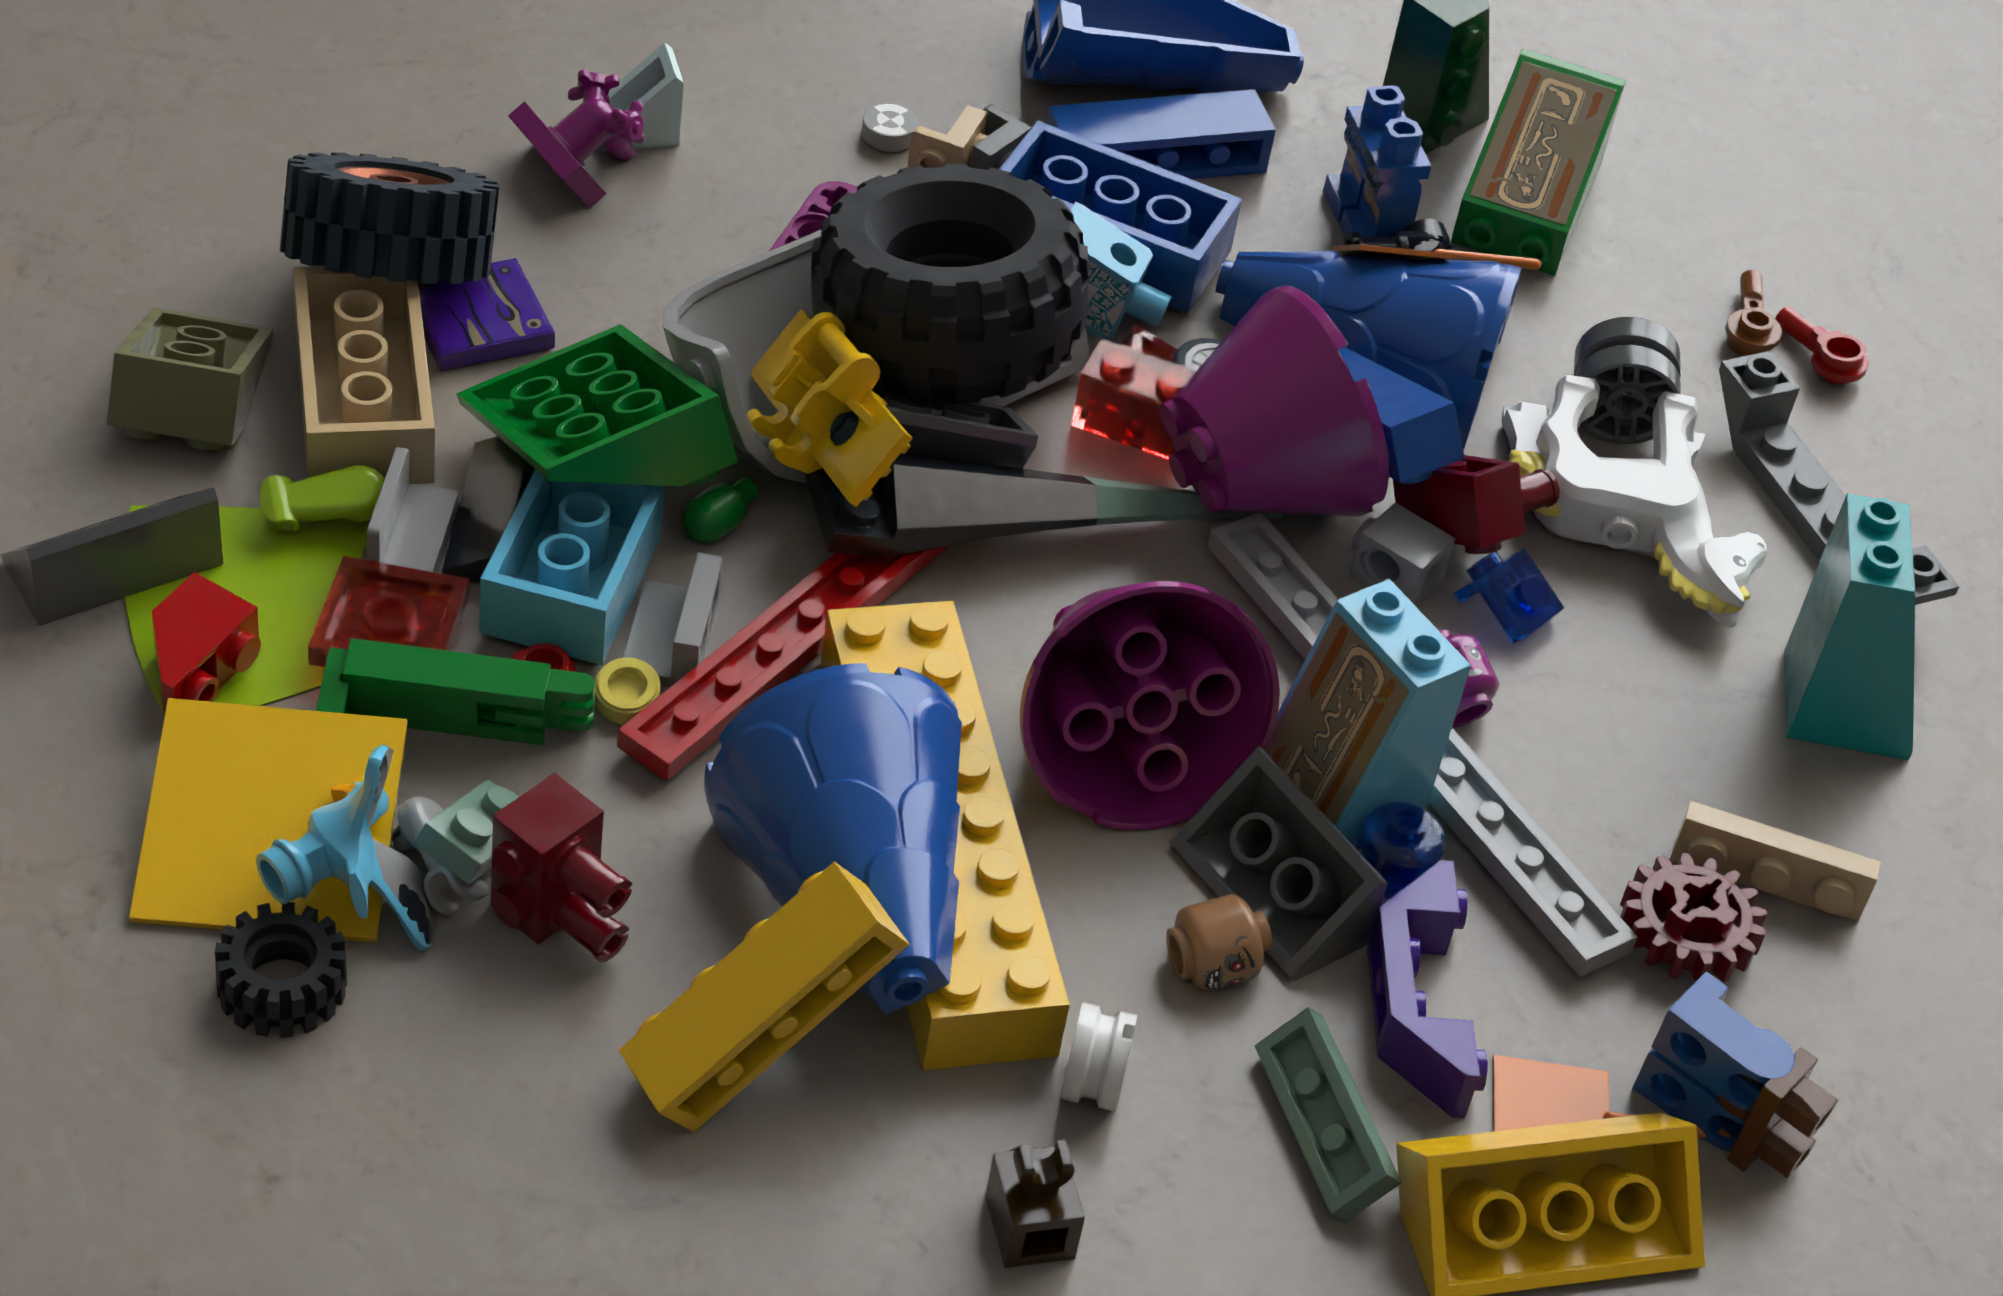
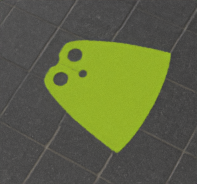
[125,505,441,712]

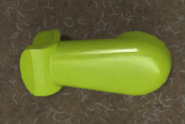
[260,465,385,531]

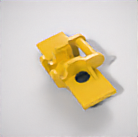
[746,309,913,507]

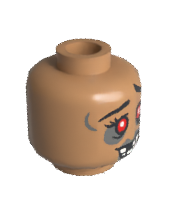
[1166,894,1272,991]

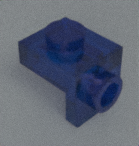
[1453,547,1564,644]

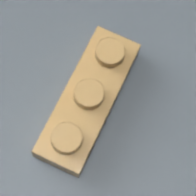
[1670,800,1881,922]

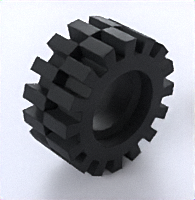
[215,902,347,1038]

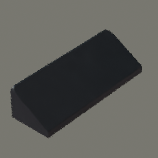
[442,436,534,583]

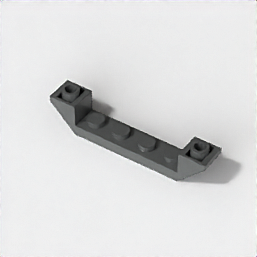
[1719,351,1959,605]

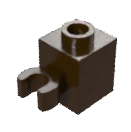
[985,1140,1085,1268]

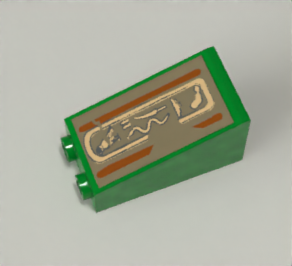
[1451,48,1626,276]

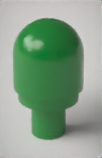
[682,477,759,544]

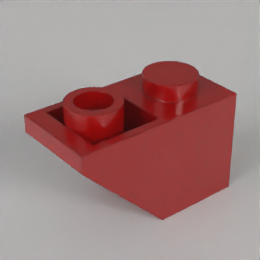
[152,572,261,717]

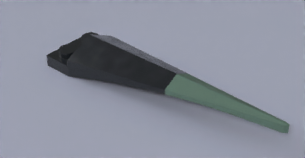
[804,453,1285,558]

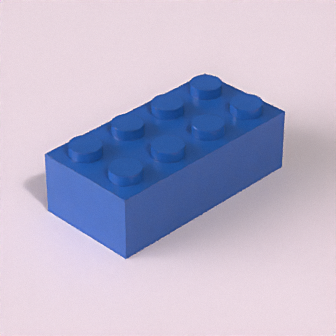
[1000,121,1242,313]

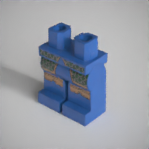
[1323,85,1431,237]

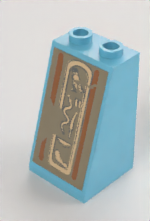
[1265,579,1471,852]

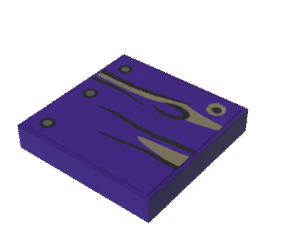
[418,258,555,371]

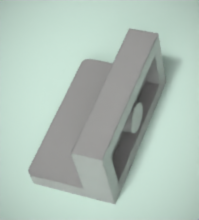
[367,447,459,596]
[623,552,723,687]

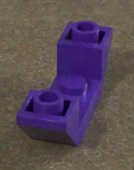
[1367,860,1488,1118]

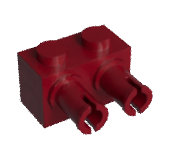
[1393,455,1560,554]
[490,772,632,963]

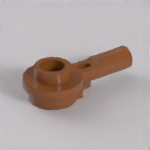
[1725,270,1782,356]

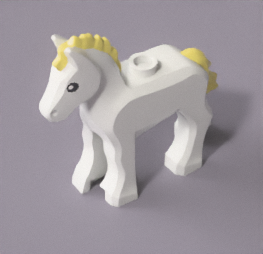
[1501,375,1768,628]

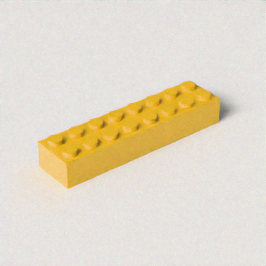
[821,601,1070,1070]

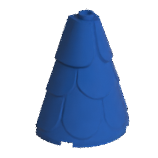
[1022,0,1304,93]
[1215,251,1522,449]
[704,663,962,1015]

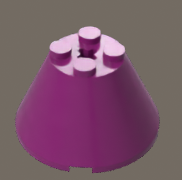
[1159,286,1389,517]
[1020,581,1280,830]

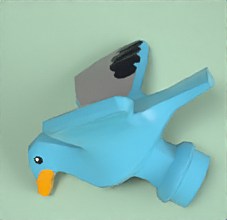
[256,744,433,951]

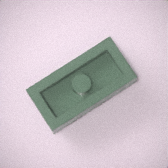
[414,779,519,885]

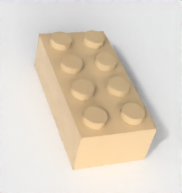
[293,267,435,484]

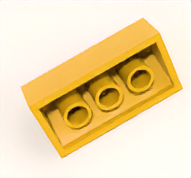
[1396,1112,1705,1296]

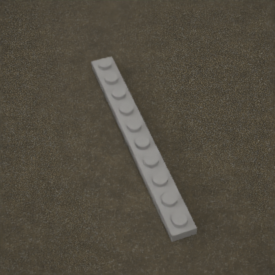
[1207,512,1638,977]

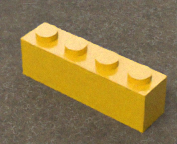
[618,861,910,1132]

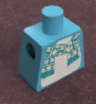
[1071,202,1172,340]

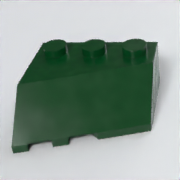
[1383,0,1489,154]

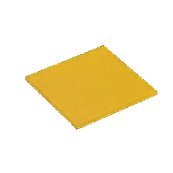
[129,698,408,943]

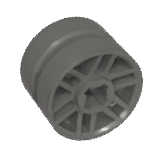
[1574,317,1681,444]

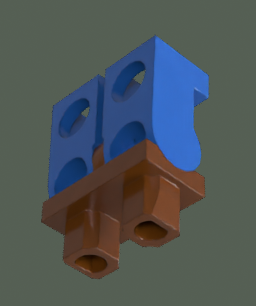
[1632,971,1838,1178]

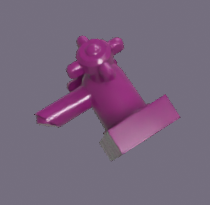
[508,69,645,208]

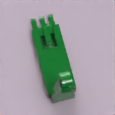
[316,638,595,746]

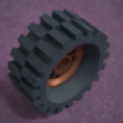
[280,152,500,284]

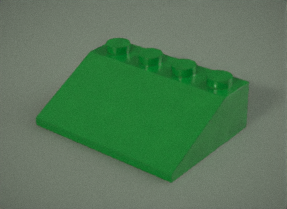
[456,324,738,487]

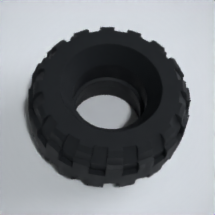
[811,164,1089,404]

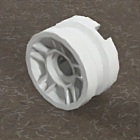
[1060,1002,1137,1112]

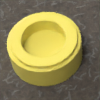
[595,658,661,725]

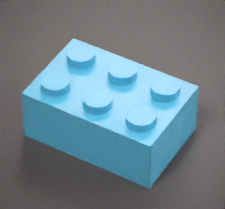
[479,469,665,666]

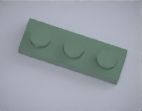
[1254,1007,1402,1222]

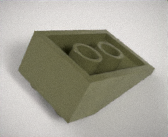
[107,307,273,450]

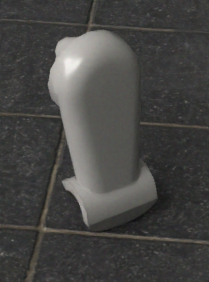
[391,796,489,915]

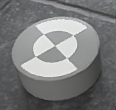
[861,102,918,152]

